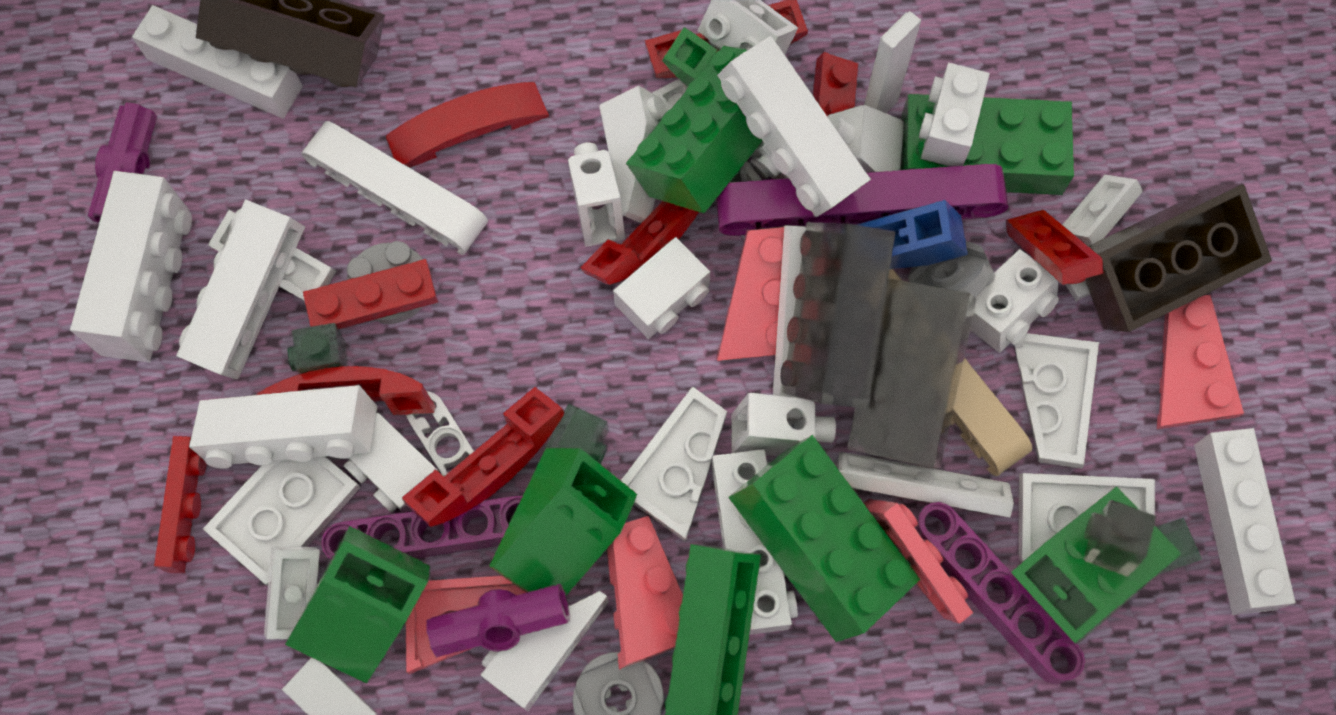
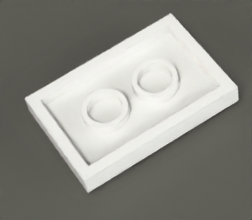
[203,457,361,586]

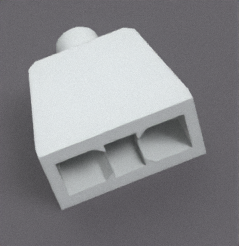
[827,105,904,173]
[568,142,625,247]
[731,393,836,456]

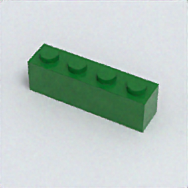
[665,544,761,715]

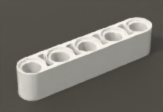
[301,121,488,255]

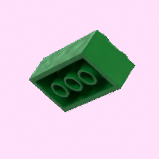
[626,46,762,213]
[901,94,1074,195]
[728,435,920,642]

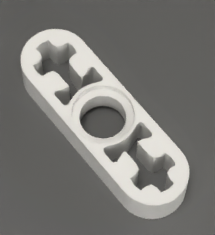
[406,391,474,476]

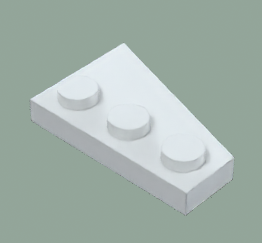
[1014,333,1099,469]
[621,387,727,542]
[1018,473,1155,561]

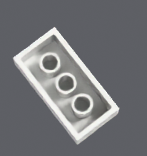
[70,171,192,363]

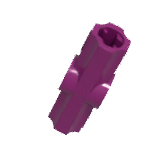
[87,102,157,223]
[426,584,571,657]

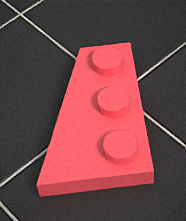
[716,226,784,361]
[1157,295,1244,429]
[864,499,973,624]
[607,516,683,670]
[406,576,526,674]

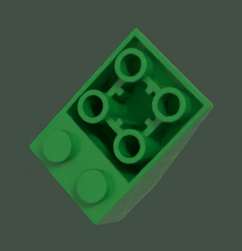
[489,448,638,595]
[1011,486,1182,643]
[285,526,430,684]

